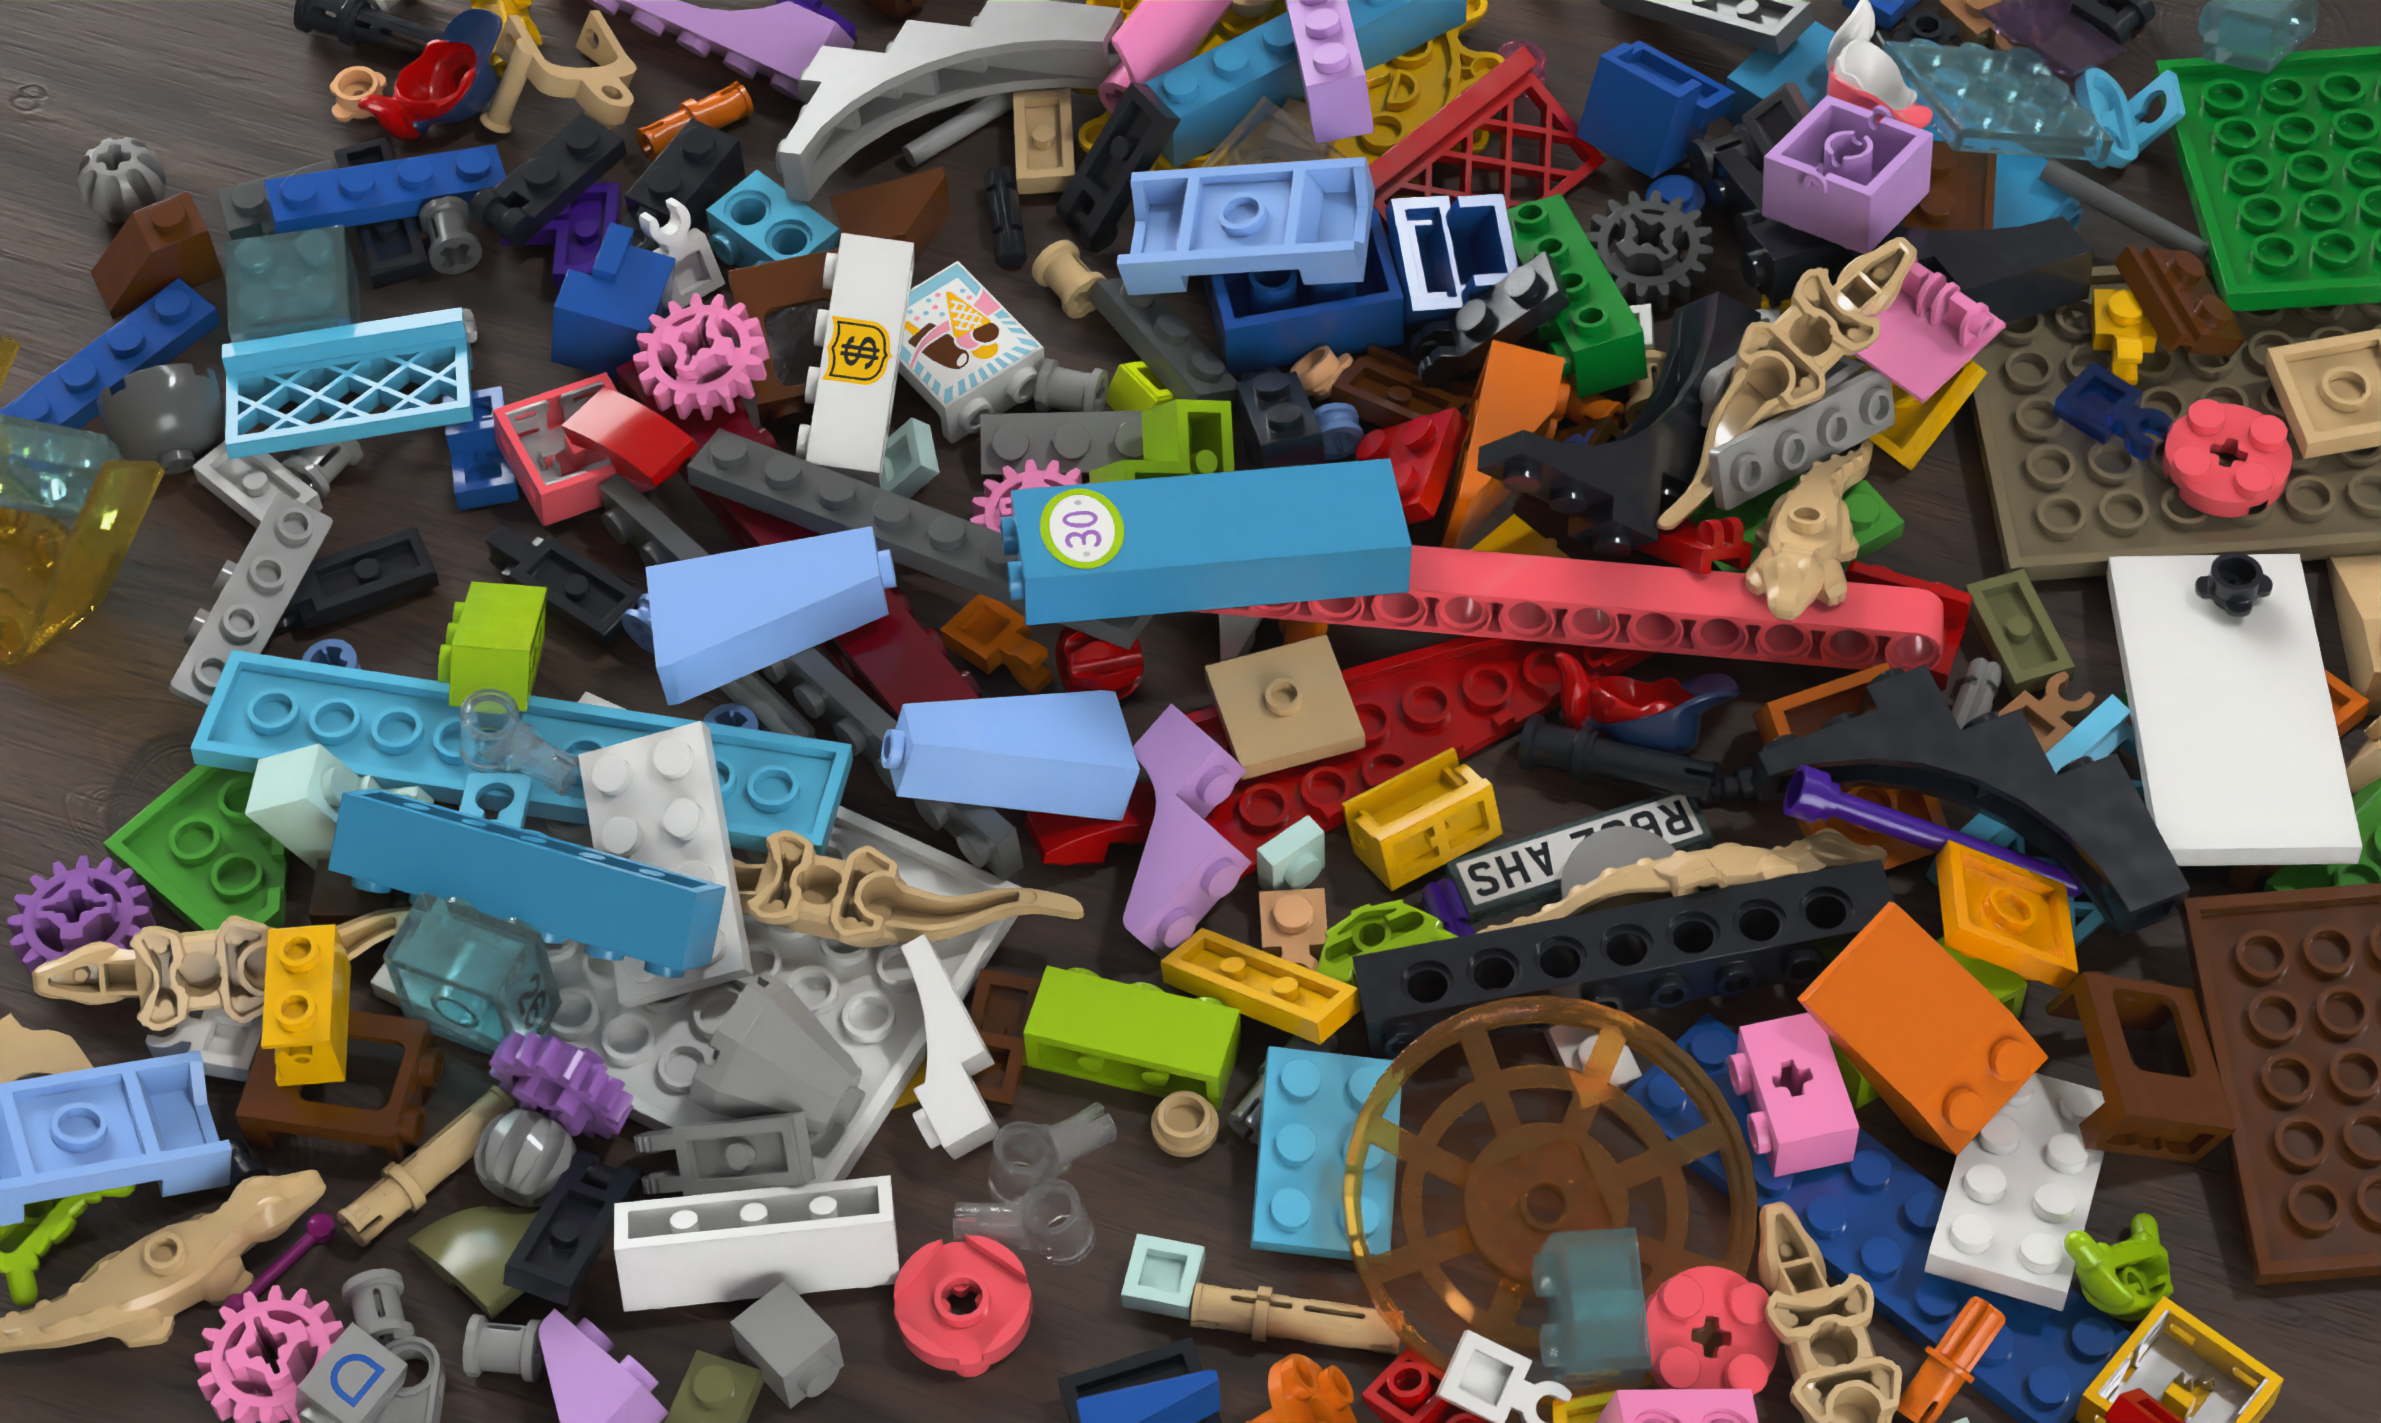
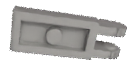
[633,1111,816,1196]

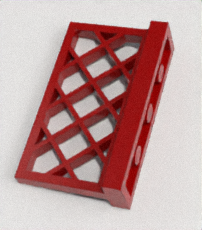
[1369,45,1606,235]

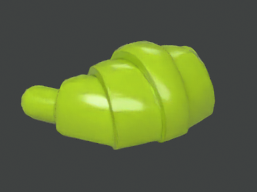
[1316,899,1459,987]
[0,1184,136,1307]
[2064,1213,2174,1322]

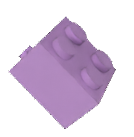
[1762,95,1933,254]

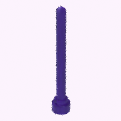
[1783,764,2084,898]

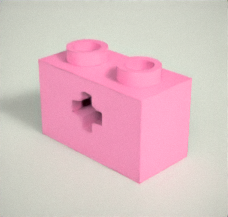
[1728,1012,1859,1177]

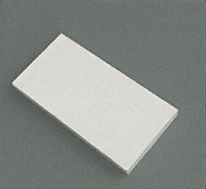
[2106,554,2362,866]

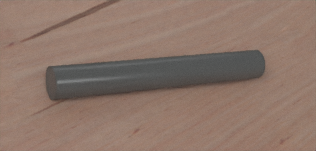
[2039,158,2208,261]

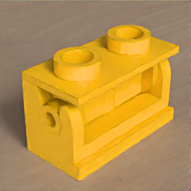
[1342,747,1503,891]
[261,924,351,1087]

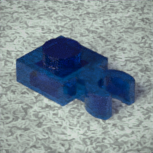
[2053,361,2173,461]

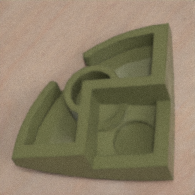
[407,1205,541,1320]

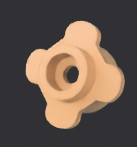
[330,66,387,122]
[1290,346,1353,401]

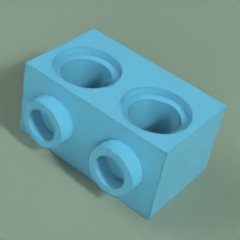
[706,170,841,308]

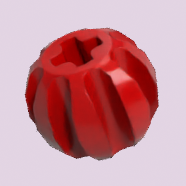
[1055,626,1144,702]

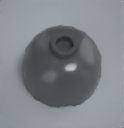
[97,363,225,475]

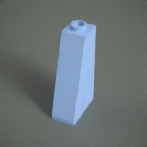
[646,526,897,706]
[881,690,1140,821]

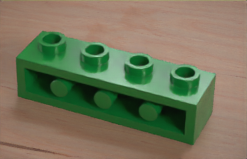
[1506,193,1648,399]

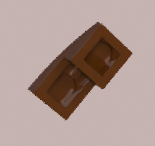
[970,968,1041,1107]

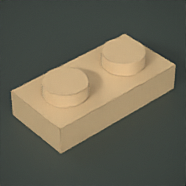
[1013,88,1075,195]

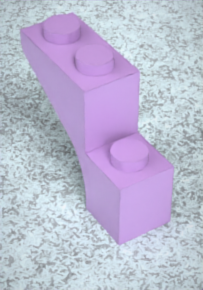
[1123,703,1252,959]
[538,1308,669,1423]

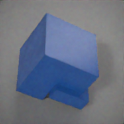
[1576,40,1735,179]
[1385,194,1518,327]
[551,222,676,381]

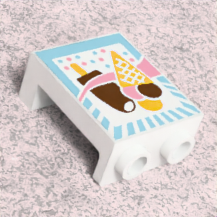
[898,261,1045,443]

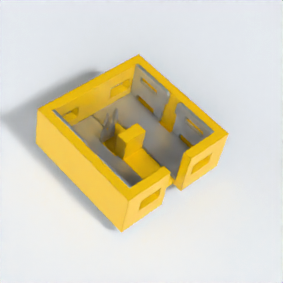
[2075,1296,2284,1423]

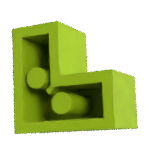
[1089,399,1235,483]

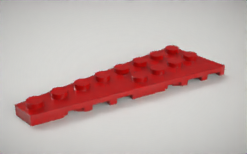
[1185,636,1659,880]

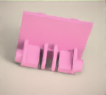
[1854,257,2006,404]

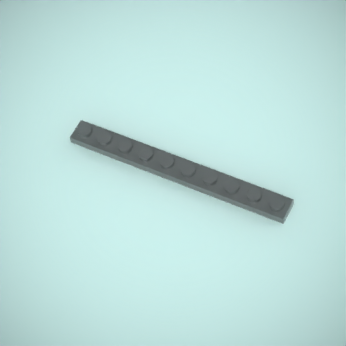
[599,473,1024,882]

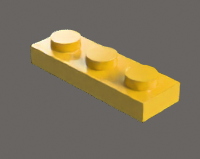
[1160,928,1361,1045]

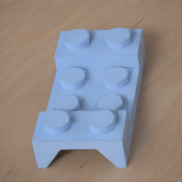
[1117,157,1375,295]
[0,1050,232,1226]

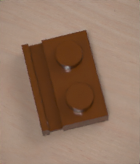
[1903,141,1997,231]
[2114,245,2246,357]
[1329,344,1476,428]

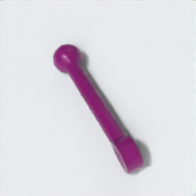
[223,1213,336,1313]

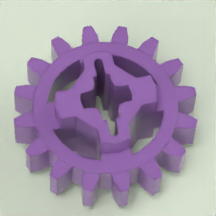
[7,855,156,978]
[488,1031,634,1139]

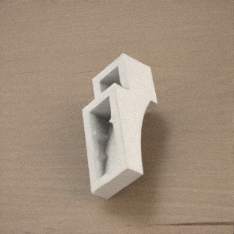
[901,934,1002,1160]

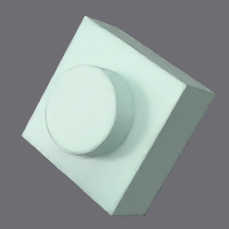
[881,417,940,499]
[1257,815,1325,891]
[1121,1233,1205,1320]

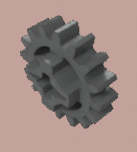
[1585,190,1714,312]

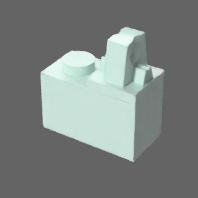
[245,743,434,871]

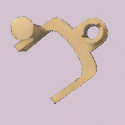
[480,10,637,133]

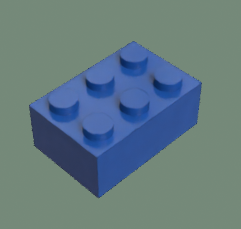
[1203,208,1404,375]

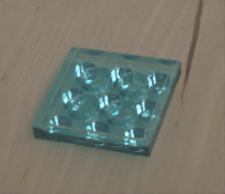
[1882,38,2114,161]

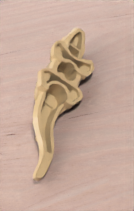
[1656,237,1917,530]
[1745,439,1873,620]
[1476,828,1888,934]
[733,830,1084,947]
[32,906,464,1031]
[0,1169,326,1354]
[1758,1202,1902,1423]

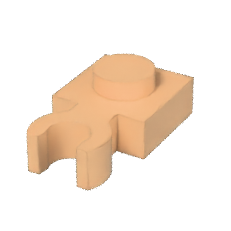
[1259,888,1327,971]

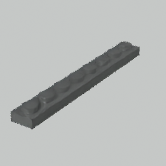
[687,428,1154,650]

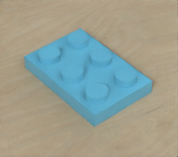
[1250,1046,1403,1264]

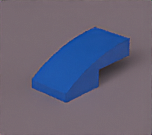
[442,386,520,511]

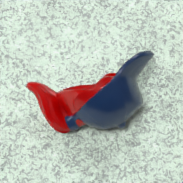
[358,9,503,141]
[1554,652,1740,755]

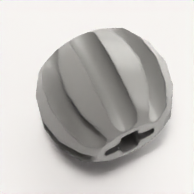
[77,137,166,224]
[474,1109,576,1207]

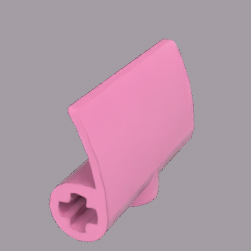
[1098,0,1233,114]

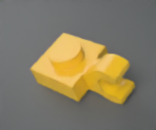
[2091,289,2158,385]

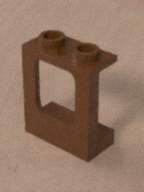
[728,248,839,427]
[2045,971,2236,1164]
[235,1010,445,1164]

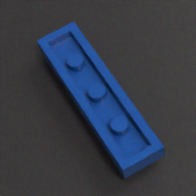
[264,144,506,238]
[0,278,221,462]

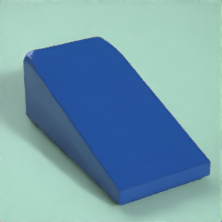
[1076,1369,1221,1423]

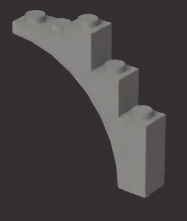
[776,0,1123,202]

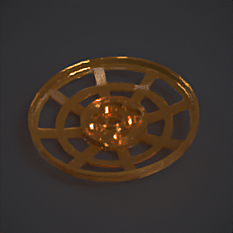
[1341,995,1758,1409]

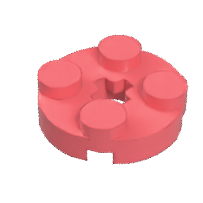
[2162,399,2292,518]
[894,1235,1033,1377]
[1635,1266,1779,1395]

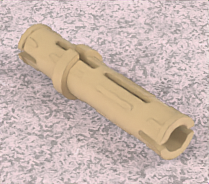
[336,1085,516,1247]
[1190,1282,1404,1356]

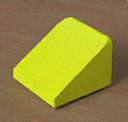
[1106,361,1176,411]

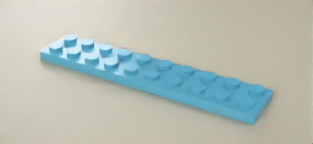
[190,650,853,856]

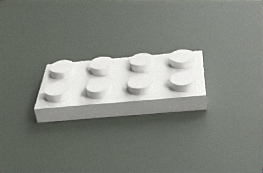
[578,721,753,1008]
[1924,1073,2105,1311]

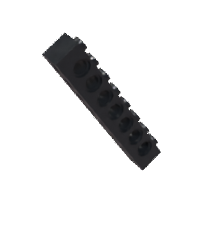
[1352,859,1894,1059]

